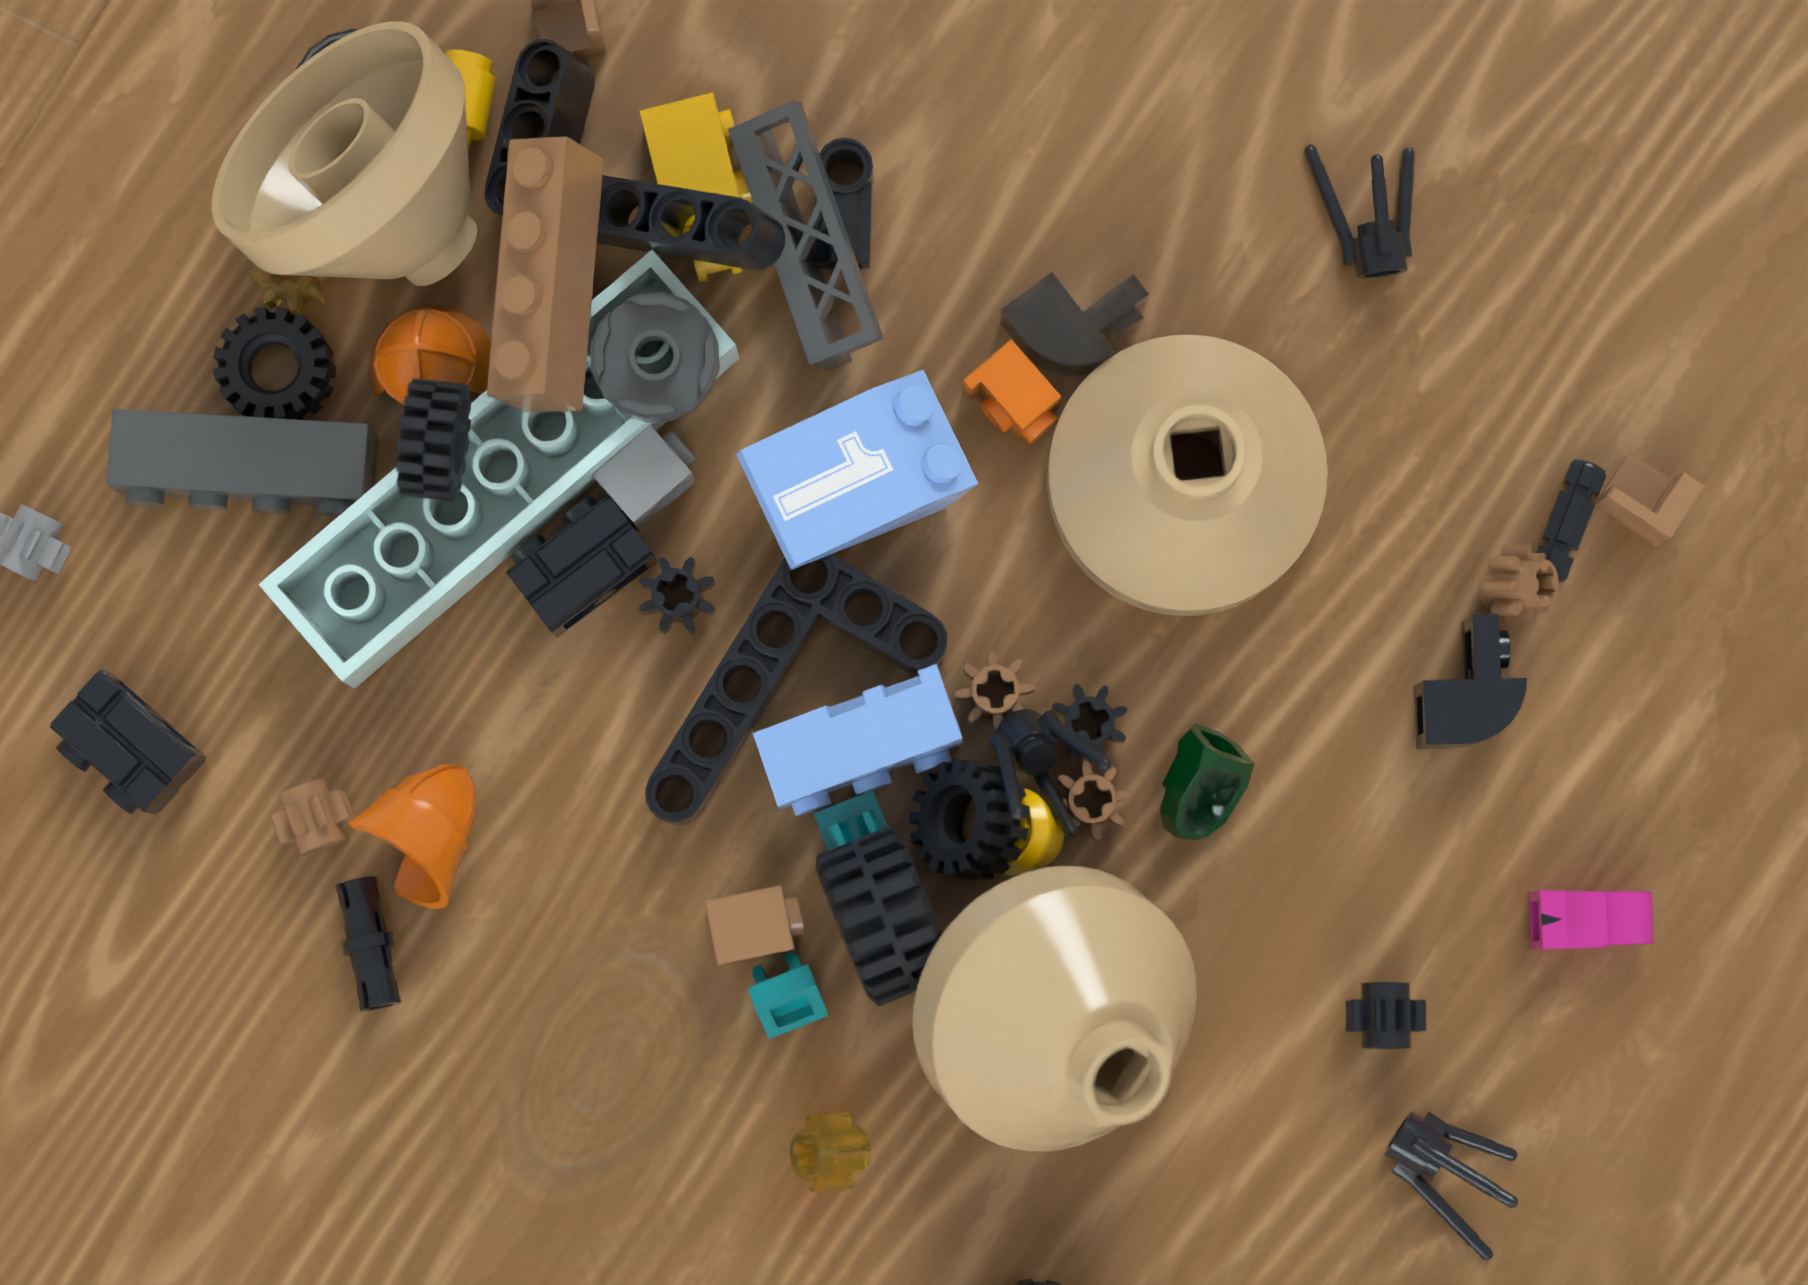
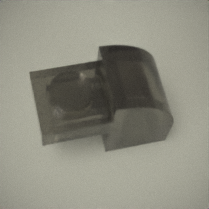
[1000,272,1149,376]

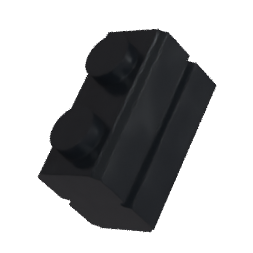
[506,495,658,638]
[49,669,207,815]

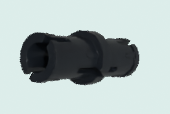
[335,876,402,1012]

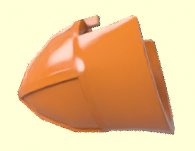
[367,305,491,405]
[348,764,476,910]

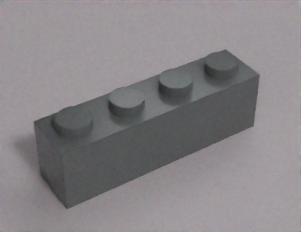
[106,409,378,518]

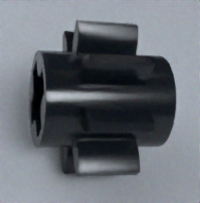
[639,557,716,635]
[1051,684,1128,761]
[1346,982,1427,1049]

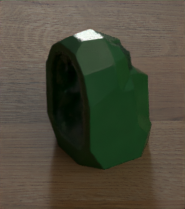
[1160,723,1255,840]

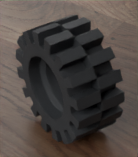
[213,307,336,420]
[396,378,471,502]
[909,759,1030,881]

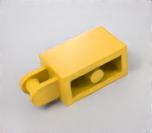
[639,92,753,283]

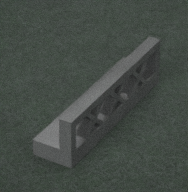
[728,100,884,370]

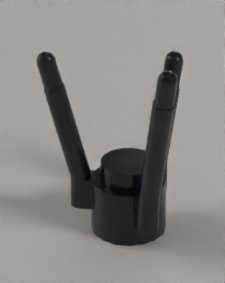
[1304,145,1415,278]
[989,709,1111,837]
[1384,1111,1518,1260]

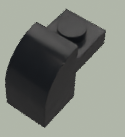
[1414,614,1527,749]

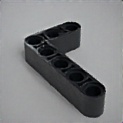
[484,39,785,270]
[645,554,947,825]

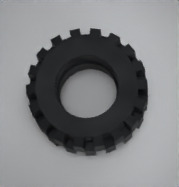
[816,825,942,1006]

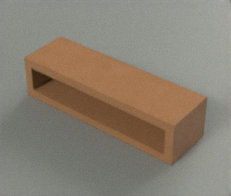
[487,137,604,412]

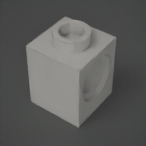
[592,425,696,531]

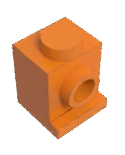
[962,339,1061,445]

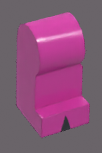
[1528,890,1654,950]

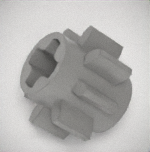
[0,504,72,582]

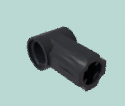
[815,138,874,271]

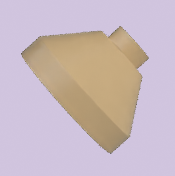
[211,21,477,286]
[1047,335,1328,616]
[913,866,1197,1151]

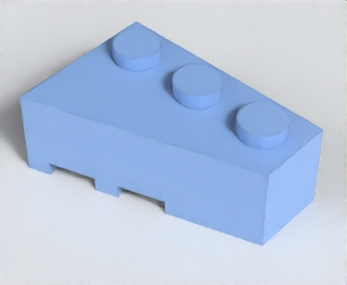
[753,664,962,816]

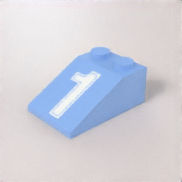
[736,370,978,570]

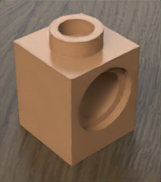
[705,885,805,965]

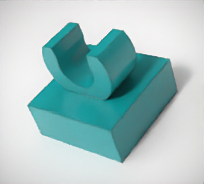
[814,790,887,850]
[748,952,829,1039]

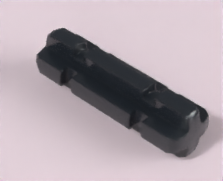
[1536,459,1606,583]

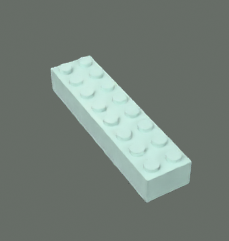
[259,250,740,688]

